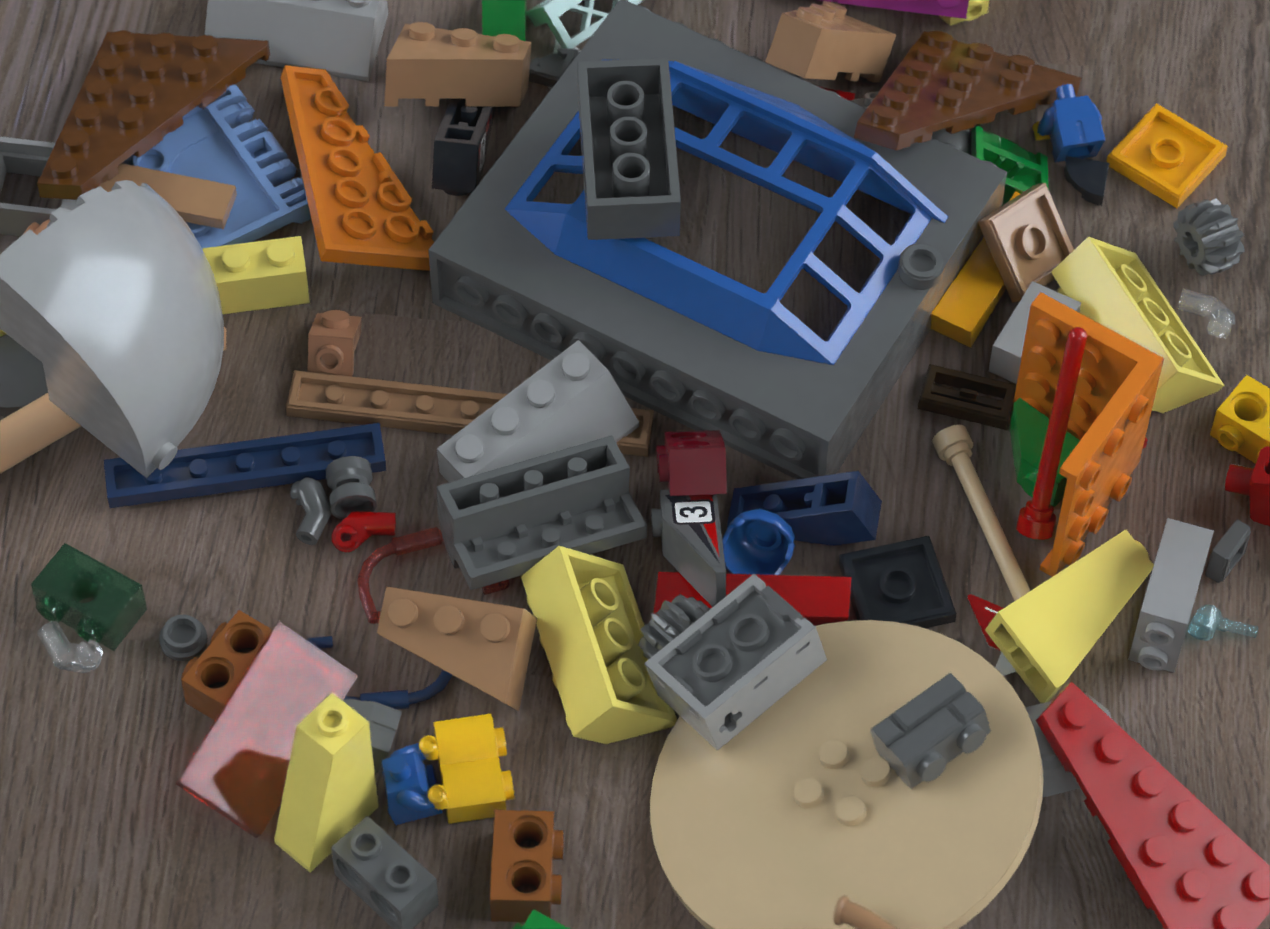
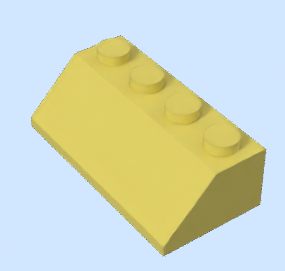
[1051,237,1225,413]
[521,546,677,744]

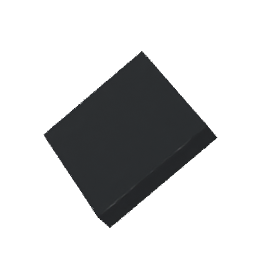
[839,536,957,628]

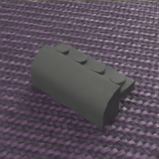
[437,435,647,590]

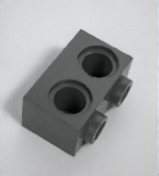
[331,816,439,929]

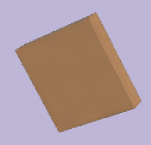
[978,183,1074,302]

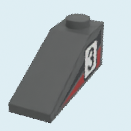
[651,490,726,607]

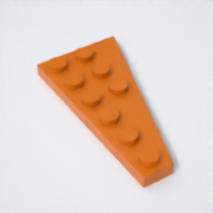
[280,65,434,271]

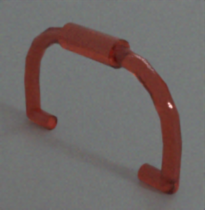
[357,527,510,624]

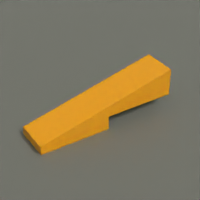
[931,191,1020,348]

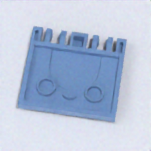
[122,84,311,248]

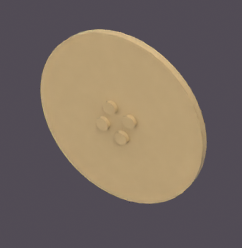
[650,620,1043,929]

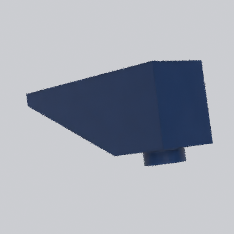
[727,471,882,546]

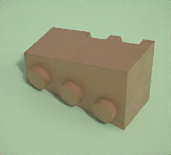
[384,22,531,106]

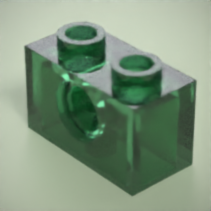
[31,543,147,651]

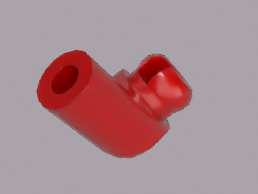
[331,511,396,552]

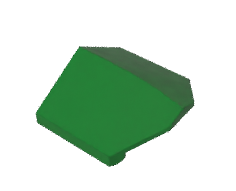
[971,126,1049,206]

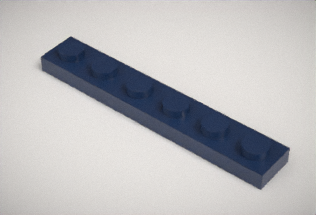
[104,423,386,508]

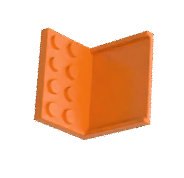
[1012,292,1164,577]

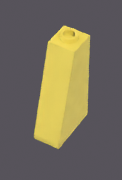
[985,530,1154,703]
[274,693,379,873]

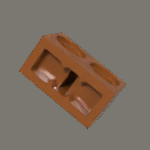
[181,610,289,731]
[490,810,564,922]

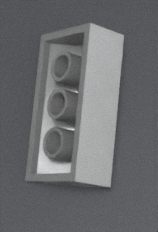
[204,0,389,82]
[437,340,639,482]

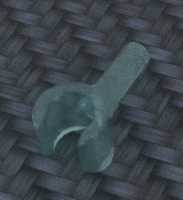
[1188,604,1258,641]

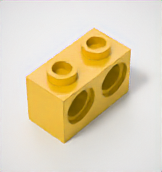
[1210,375,1270,464]

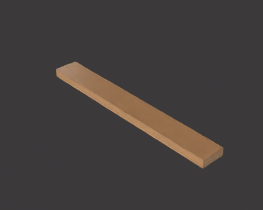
[286,370,654,457]

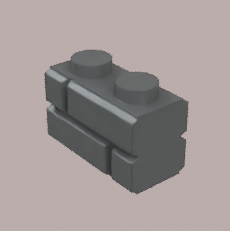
[870,673,991,789]

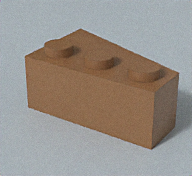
[765,1,896,83]
[377,586,537,711]

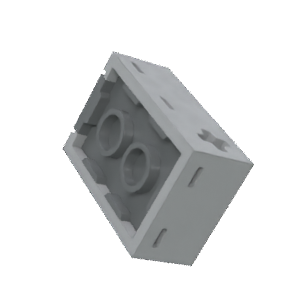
[644,574,827,751]

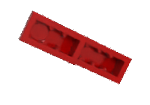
[653,572,852,626]

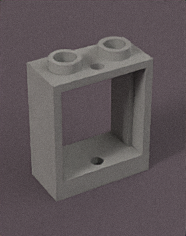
[0,136,79,236]
[1128,518,1214,673]

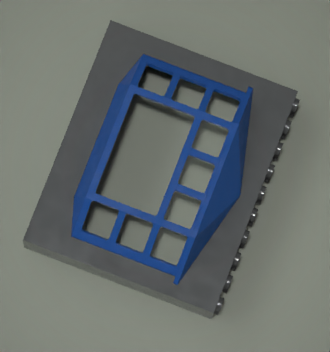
[429,0,1007,479]

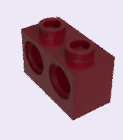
[656,430,727,496]

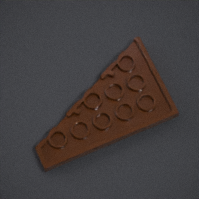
[37,30,270,200]
[854,31,1082,151]

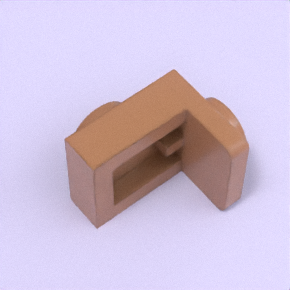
[307,310,362,377]

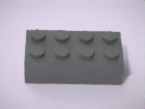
[577,58,681,240]

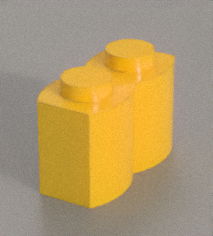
[433,714,514,824]

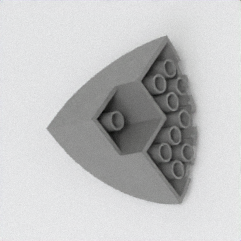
[0,180,224,478]

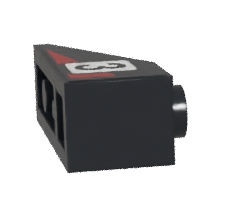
[432,99,496,196]

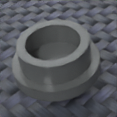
[159,614,208,661]

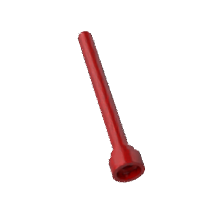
[1016,327,1087,540]

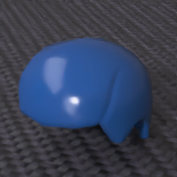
[722,508,795,575]

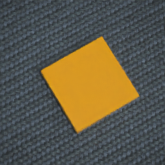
[1106,103,1228,208]

